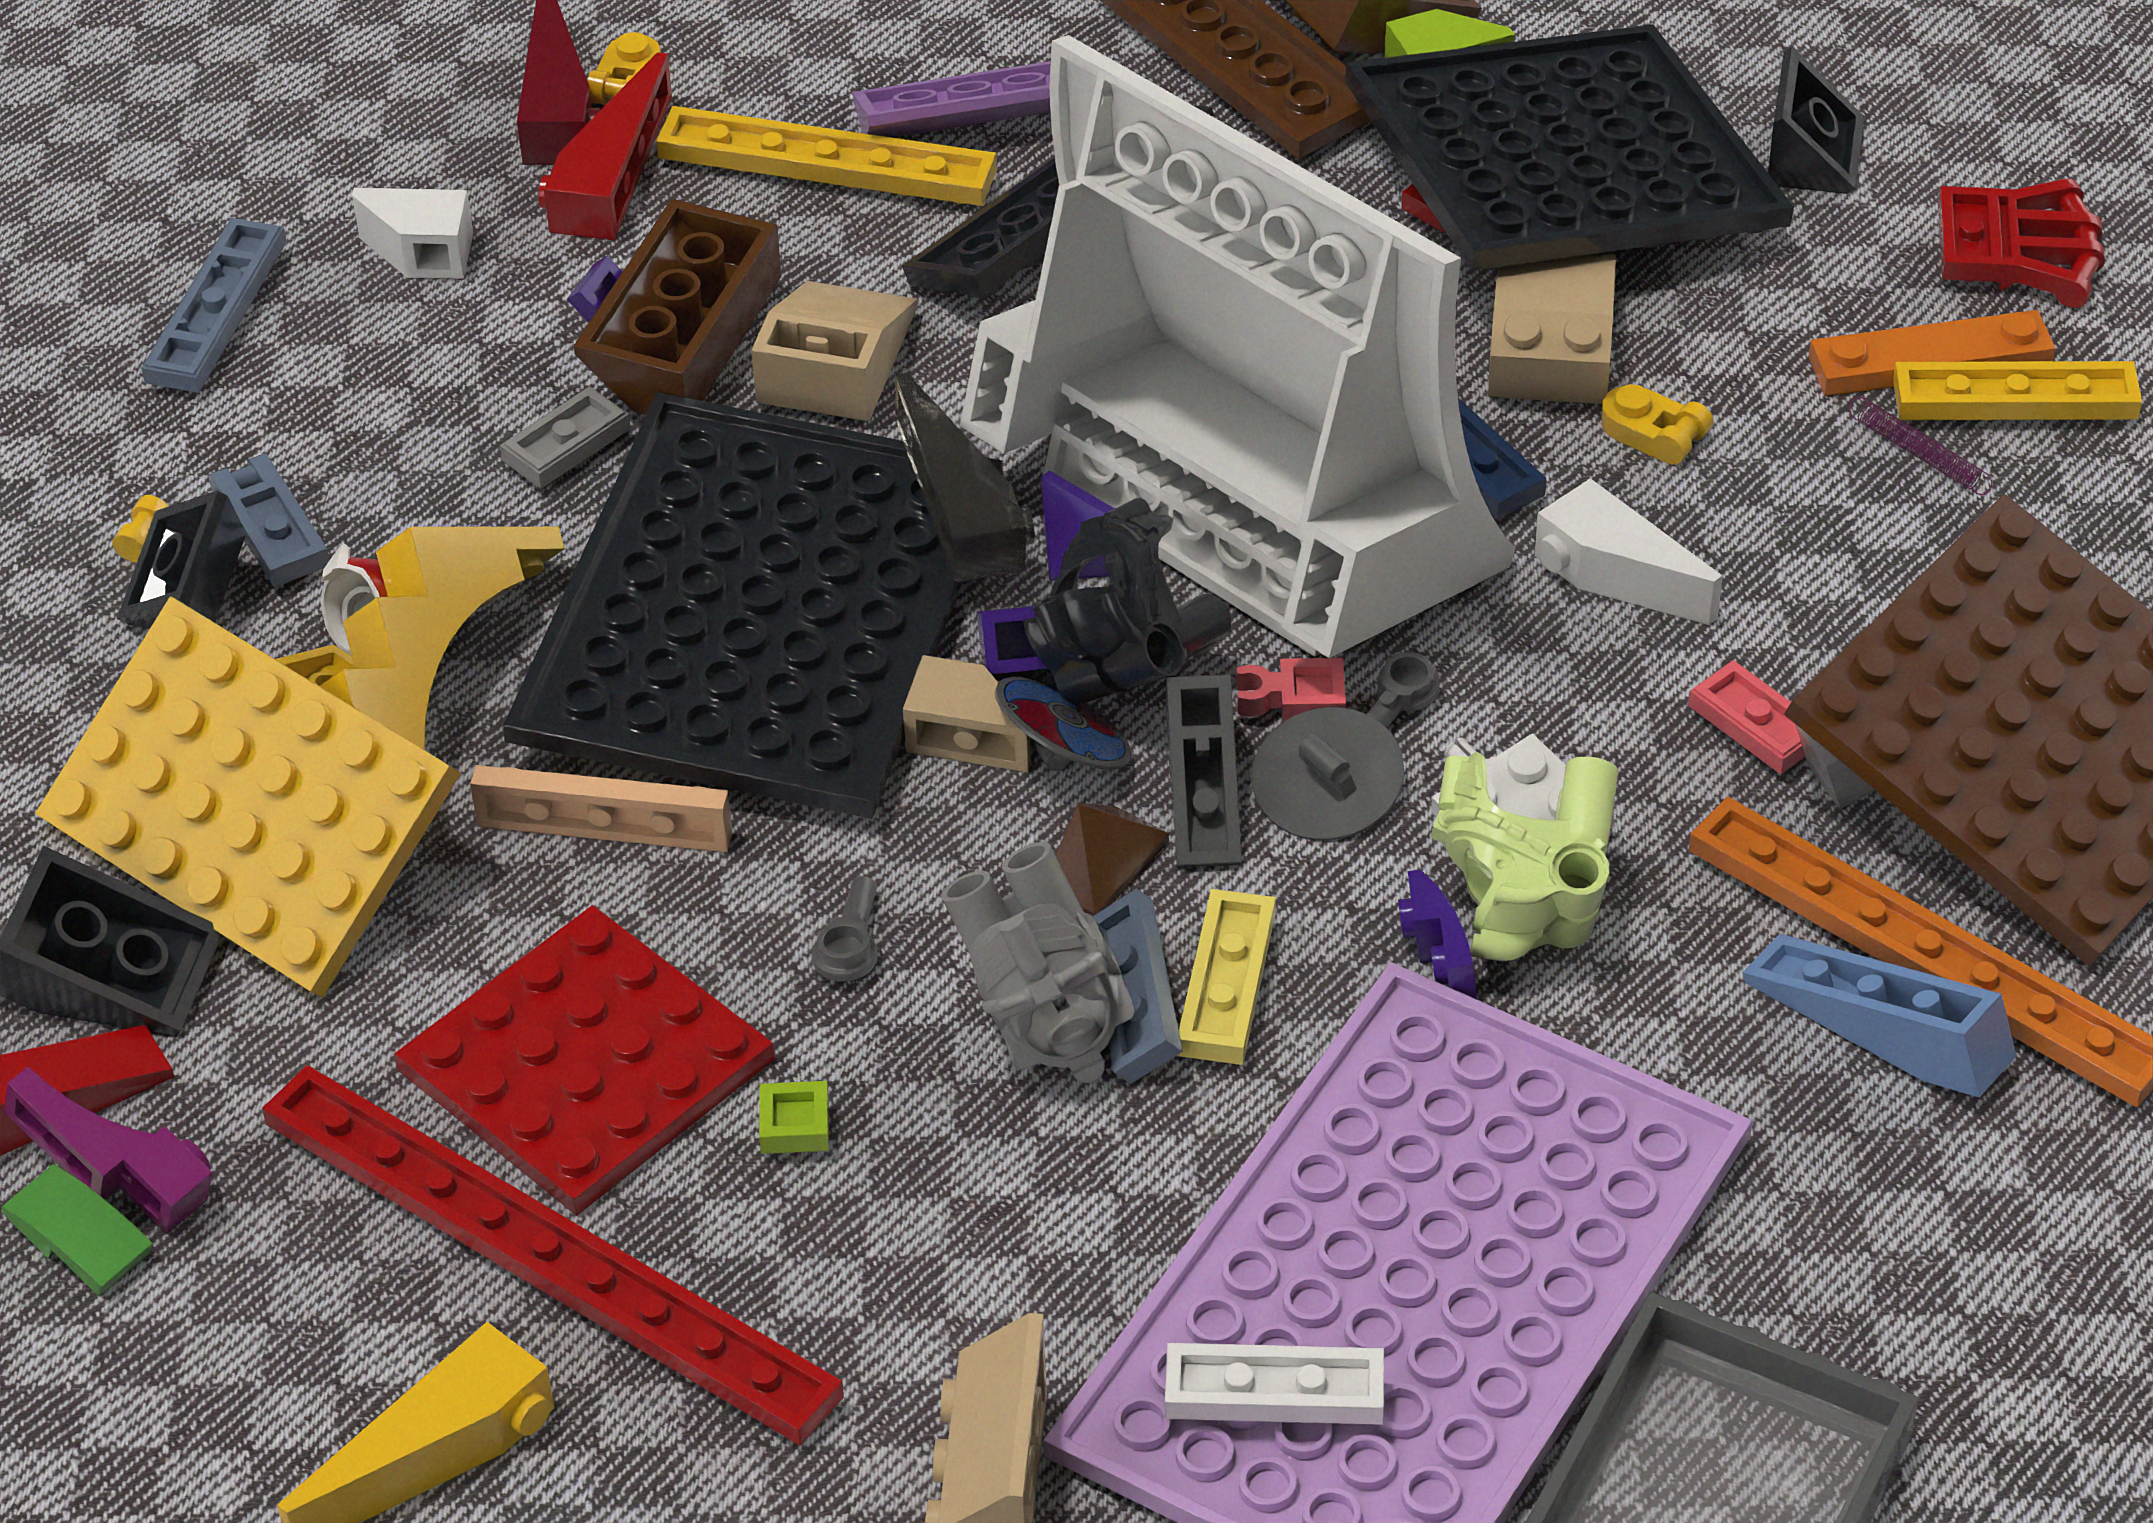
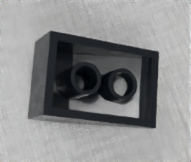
[0,846,222,1037]

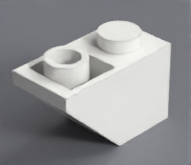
[352,188,473,279]

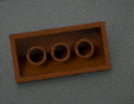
[574,198,782,415]

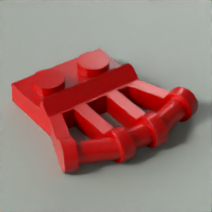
[1938,178,2105,308]

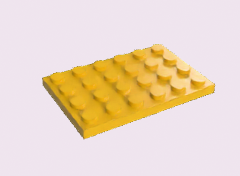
[35,596,461,997]

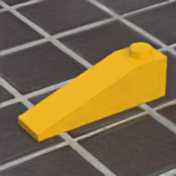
[277,1322,554,1523]

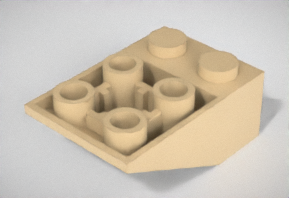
[751,281,918,421]

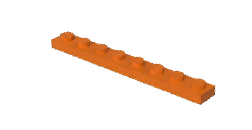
[1688,796,2153,1108]

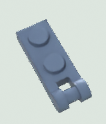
[208,453,329,587]

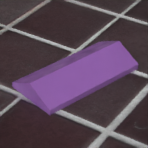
[852,61,1051,138]

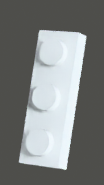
[1165,1343,1384,1425]

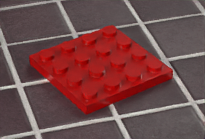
[394,905,775,1216]

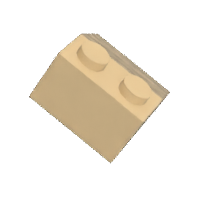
[1488,254,1616,404]

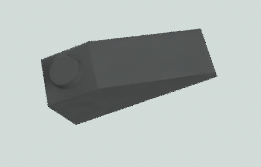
[1165,675,1242,868]

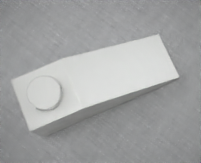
[1535,478,1722,625]

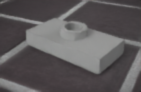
[500,386,631,489]

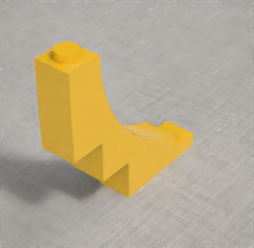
[319,526,565,750]

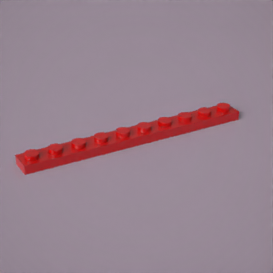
[262,1065,844,1446]

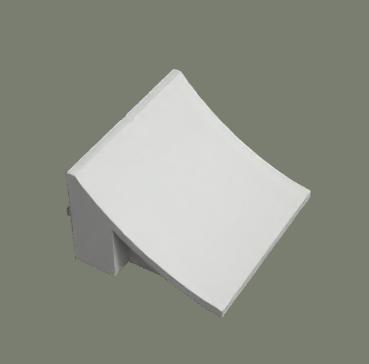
[960,35,1515,658]

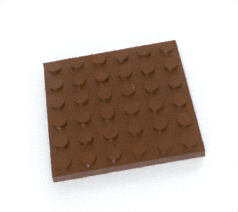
[1784,493,2153,967]

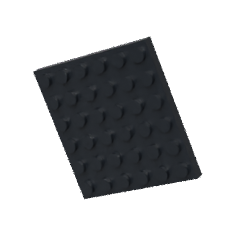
[1344,24,1794,271]

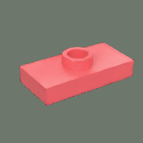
[1688,660,1806,774]

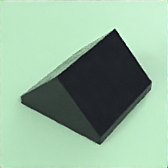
[1768,46,1865,194]
[117,490,247,629]

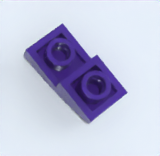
[1398,870,1478,1000]

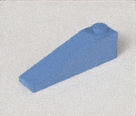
[1742,934,2016,1098]

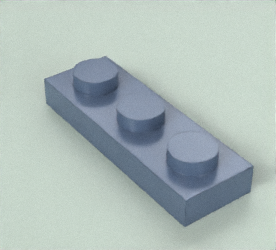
[1093,888,1183,1084]

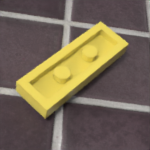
[1177,889,1276,1065]

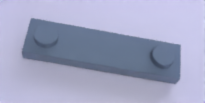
[141,218,287,393]

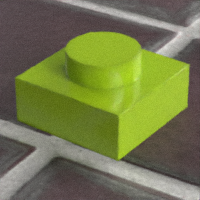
[759,1081,829,1154]

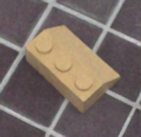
[925,1313,1047,1523]

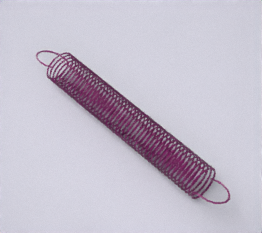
[1849,397,1992,495]

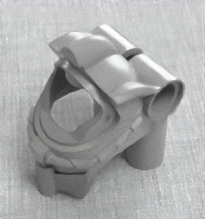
[941,842,1135,1083]

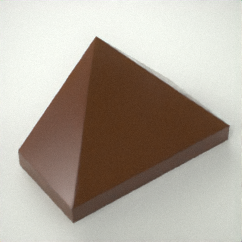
[1056,803,1169,916]

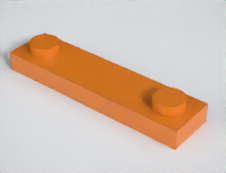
[1809,310,2056,396]

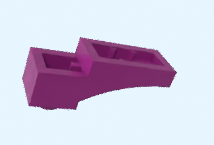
[5,1066,213,1234]

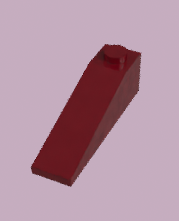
[517,0,601,165]

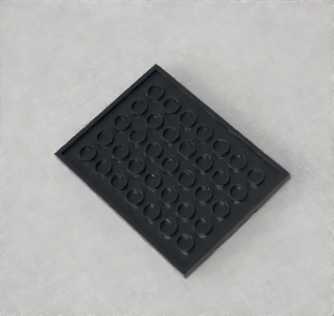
[503,392,1003,819]

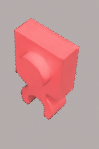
[1236,658,1346,722]

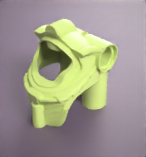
[1431,752,1618,961]

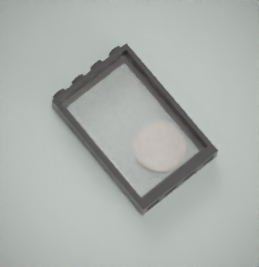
[1525,1291,1919,1523]

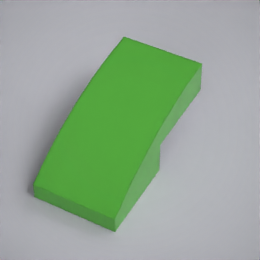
[1,1164,153,1297]

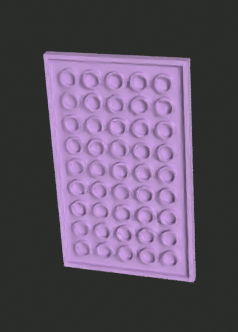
[1043,962,1753,1523]

